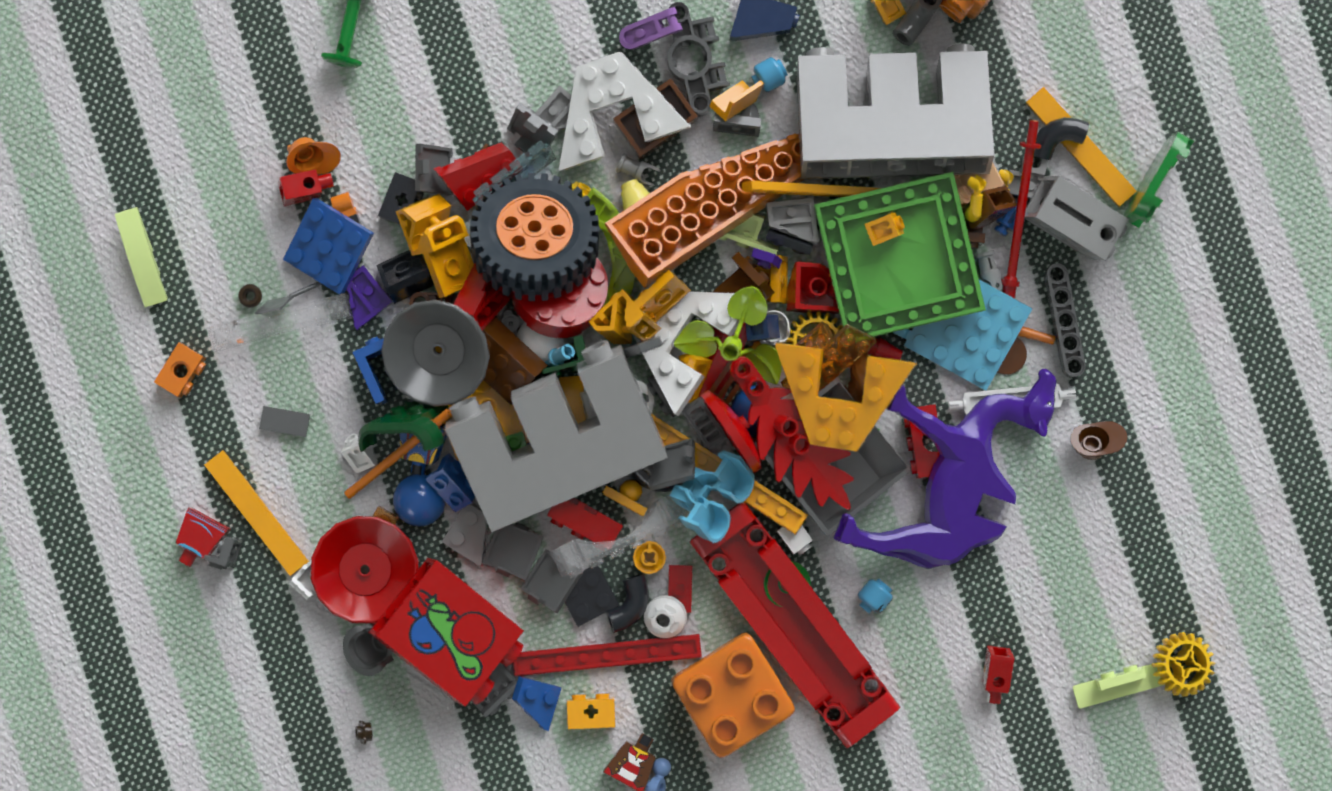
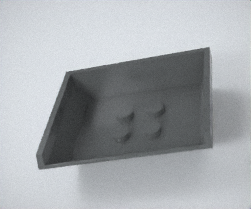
[754,378,910,537]

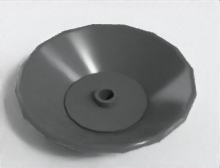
[381,300,489,407]

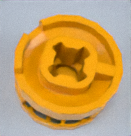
[633,541,666,574]

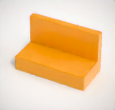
[709,80,764,122]

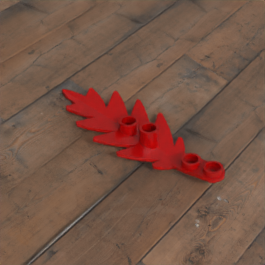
[730,356,854,510]

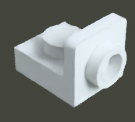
[341,434,378,473]

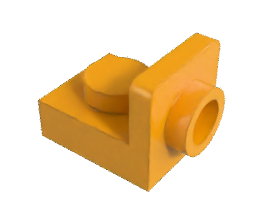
[870,0,906,25]
[864,212,905,246]

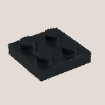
[565,563,619,627]

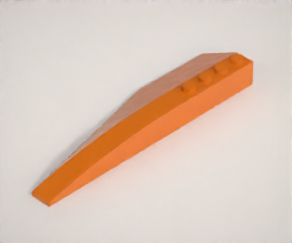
[605,133,805,288]

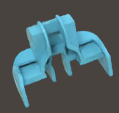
[669,451,754,543]

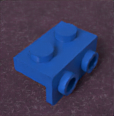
[426,453,475,512]

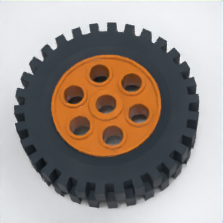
[470,173,599,301]

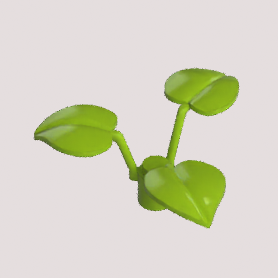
[673,287,782,385]

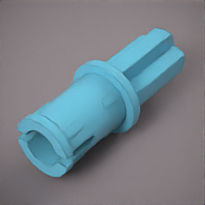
[545,344,575,368]

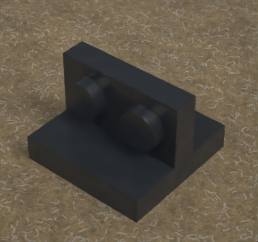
[376,250,434,304]

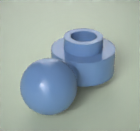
[645,758,671,791]

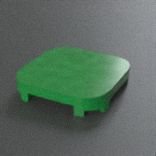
[1123,131,1194,228]

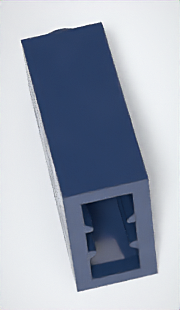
[730,0,800,41]

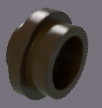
[238,284,262,308]

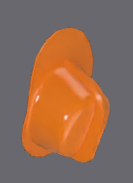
[286,137,341,174]

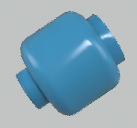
[751,57,788,92]
[858,578,893,614]

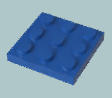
[283,198,374,295]

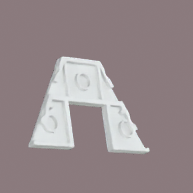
[559,52,691,171]
[633,292,739,416]

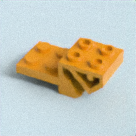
[396,194,474,298]
[589,270,691,344]

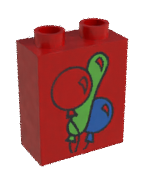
[368,558,524,707]

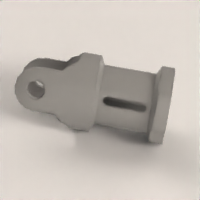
[616,153,661,186]
[974,250,1002,290]

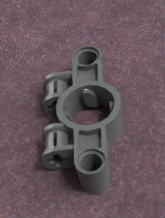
[667,2,730,117]

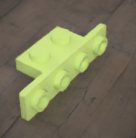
[719,214,779,255]
[1072,662,1165,709]

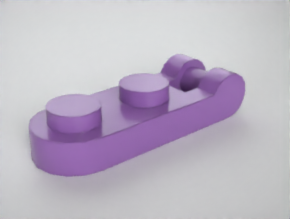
[619,7,683,49]

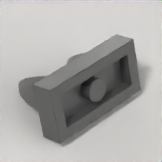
[713,103,762,137]

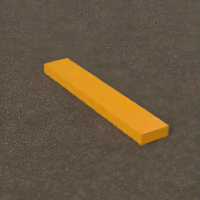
[1025,87,1137,207]
[742,181,881,197]
[204,450,309,576]

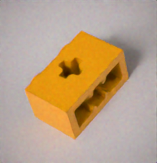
[567,693,616,729]

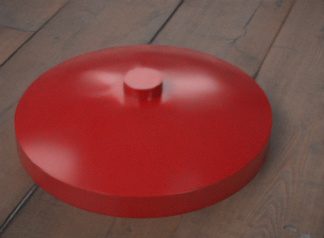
[700,390,762,474]

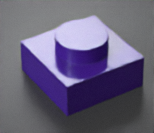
[751,248,782,270]

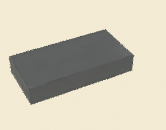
[259,406,311,437]

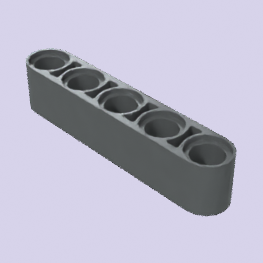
[1044,263,1085,378]

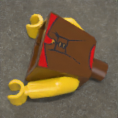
[962,169,1017,231]

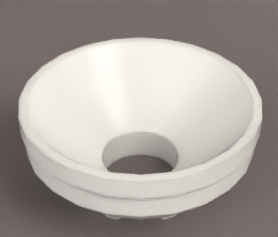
[644,595,687,638]

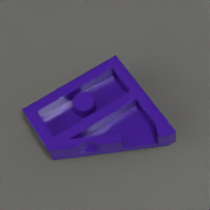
[347,265,393,330]

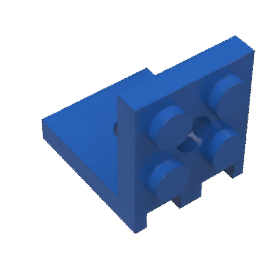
[353,337,388,406]

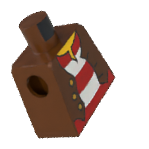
[603,733,655,791]

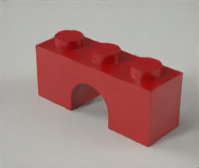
[903,404,940,479]

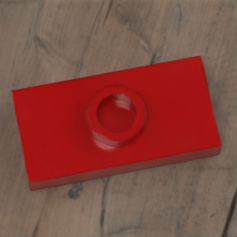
[668,565,693,613]

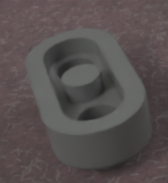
[646,375,676,417]

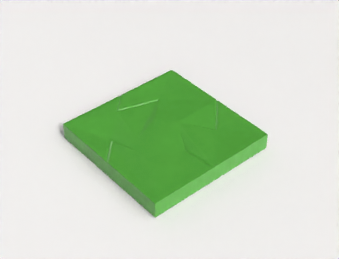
[814,172,986,343]

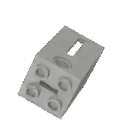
[1025,176,1129,260]

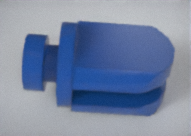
[994,202,1017,237]

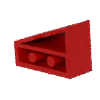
[433,142,522,211]
[454,263,512,331]
[547,498,623,552]

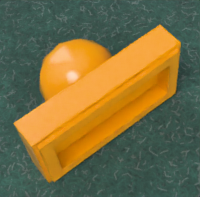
[603,479,648,516]

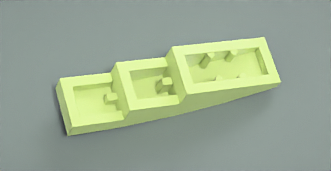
[115,207,168,307]

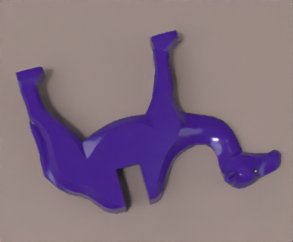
[834,369,1056,569]

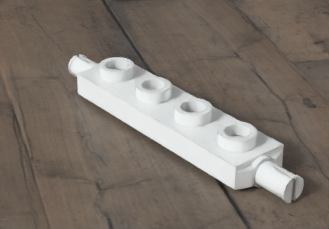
[948,384,1076,415]

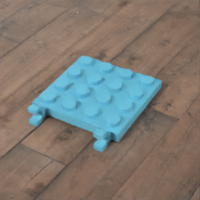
[893,279,1032,391]

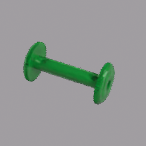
[321,0,362,68]

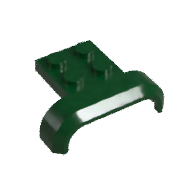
[358,399,449,452]

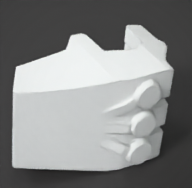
[289,561,316,600]

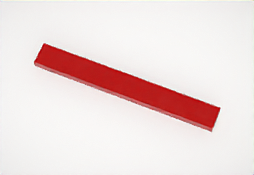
[513,634,702,677]

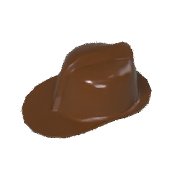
[1070,421,1127,460]

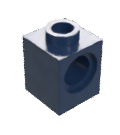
[745,314,780,341]

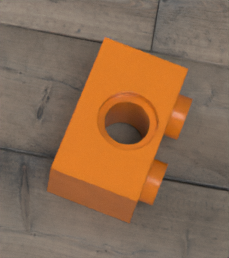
[154,342,206,398]

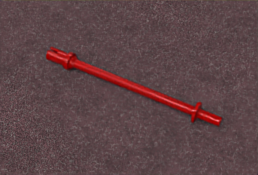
[1001,120,1041,298]

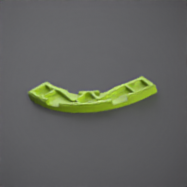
[587,187,635,306]

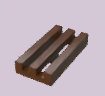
[709,361,743,405]

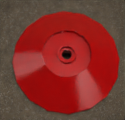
[310,516,419,624]

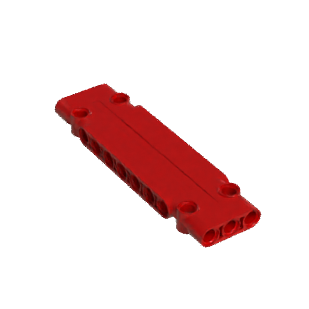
[689,502,901,748]

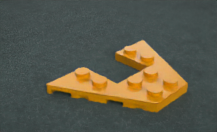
[775,343,916,451]

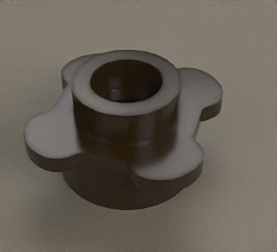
[355,720,372,745]

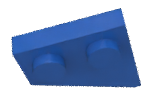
[512,676,562,731]

